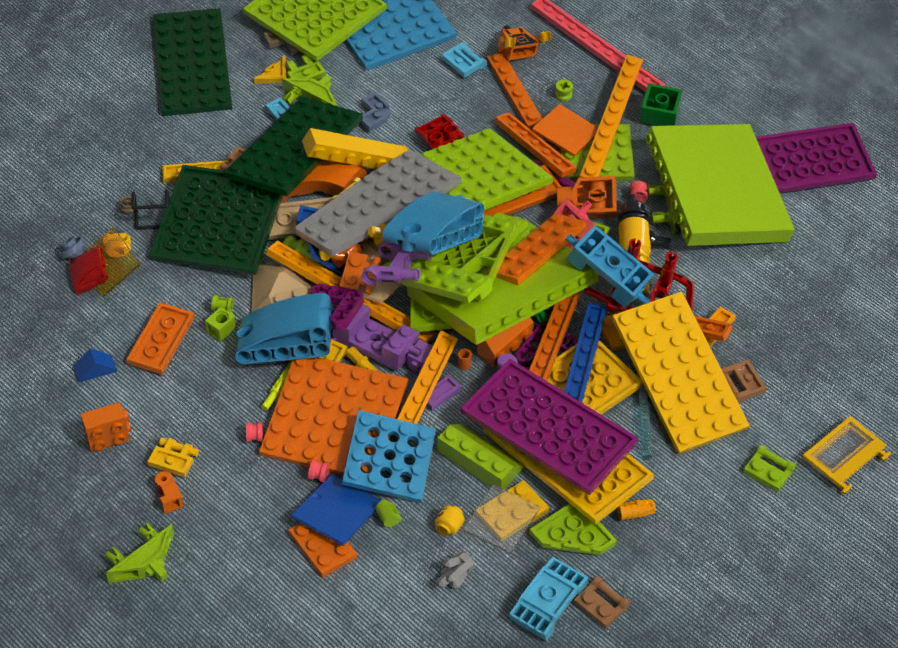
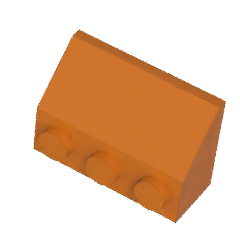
[477,317,533,367]

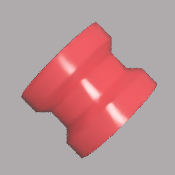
[629,181,648,203]
[246,422,263,442]
[308,460,330,483]

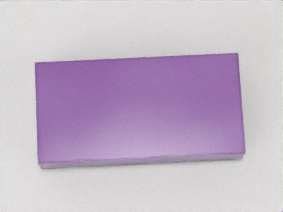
[426,374,462,411]

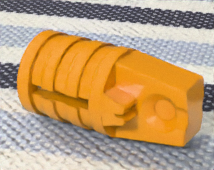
[617,499,656,521]

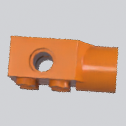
[557,176,618,219]

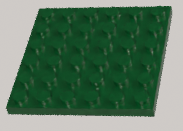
[149,165,283,275]

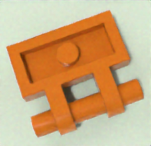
[340,251,381,295]

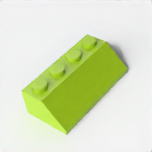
[437,423,525,493]

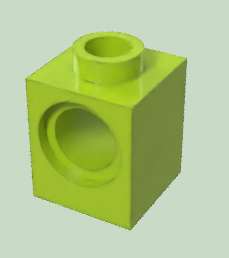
[205,307,236,342]

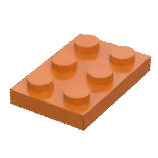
[289,523,357,578]

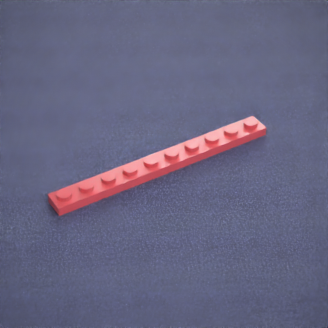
[531,0,666,92]

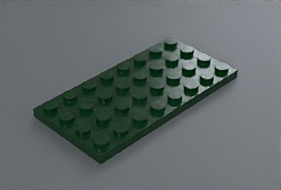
[153,8,232,116]
[224,96,363,197]

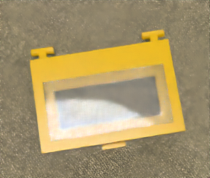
[802,416,891,494]

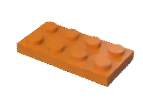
[126,302,195,375]

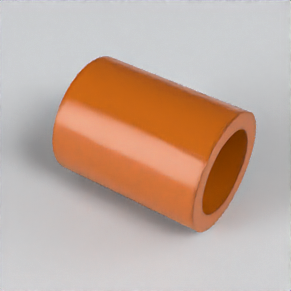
[458,349,472,370]

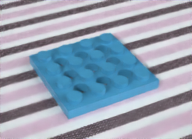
[342,410,436,503]

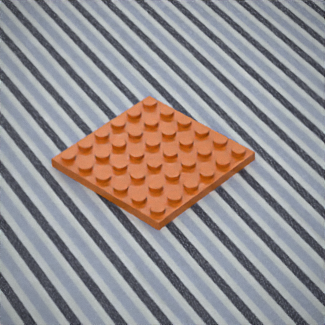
[259,357,409,476]

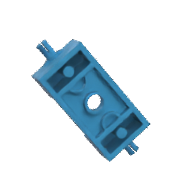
[565,225,654,308]

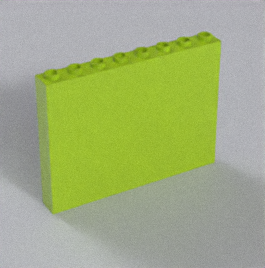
[646,124,795,246]
[407,222,598,345]

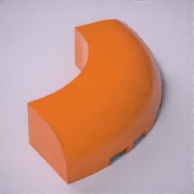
[281,160,367,203]

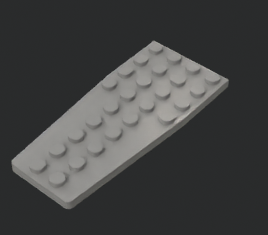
[295,149,461,256]

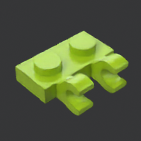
[286,54,326,80]

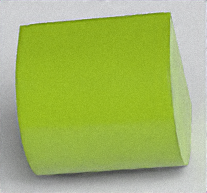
[375,499,402,527]

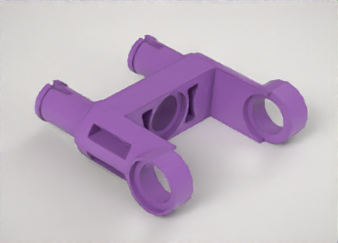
[361,241,433,285]

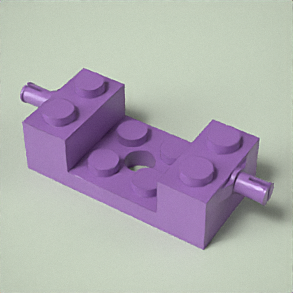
[332,304,423,371]

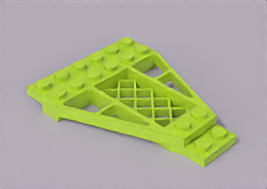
[383,213,528,303]

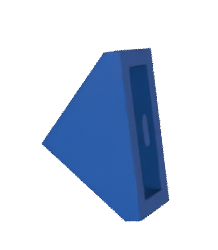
[74,348,117,382]

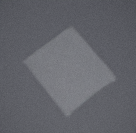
[463,484,540,554]

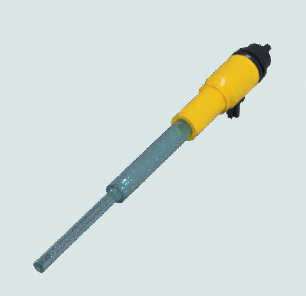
[617,194,671,460]

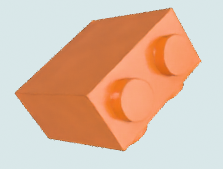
[81,402,131,452]

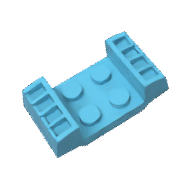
[509,557,589,641]

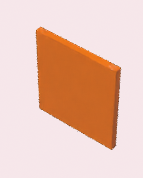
[532,104,598,157]

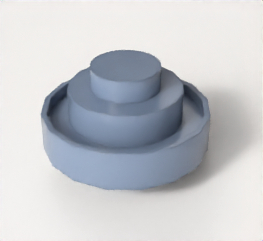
[58,237,85,259]

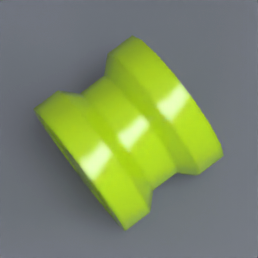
[555,79,573,102]

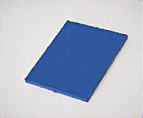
[291,474,381,546]

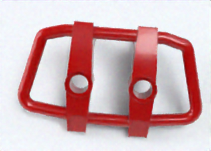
[583,238,694,314]

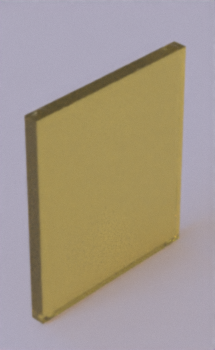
[85,227,140,297]

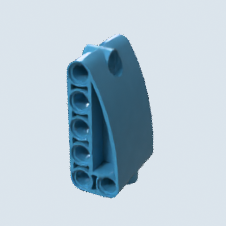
[382,191,484,254]
[235,293,333,364]

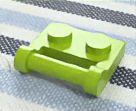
[743,444,797,493]

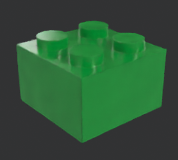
[640,83,683,126]

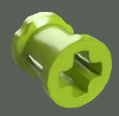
[211,294,234,312]

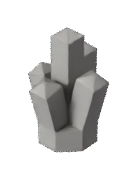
[436,552,474,588]

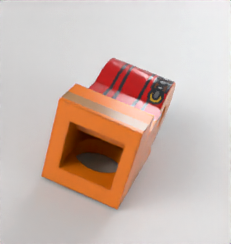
[155,471,184,514]

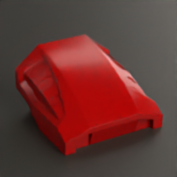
[414,114,464,149]
[70,244,109,295]

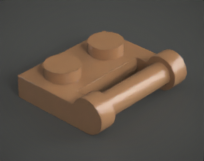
[721,359,767,404]
[574,576,631,630]

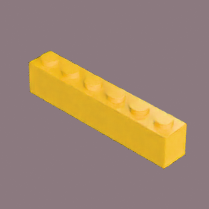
[302,128,404,169]

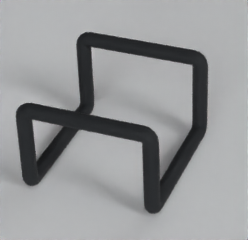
[131,190,170,230]

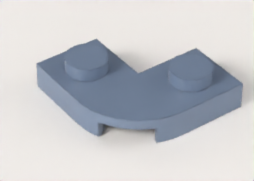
[360,91,390,132]

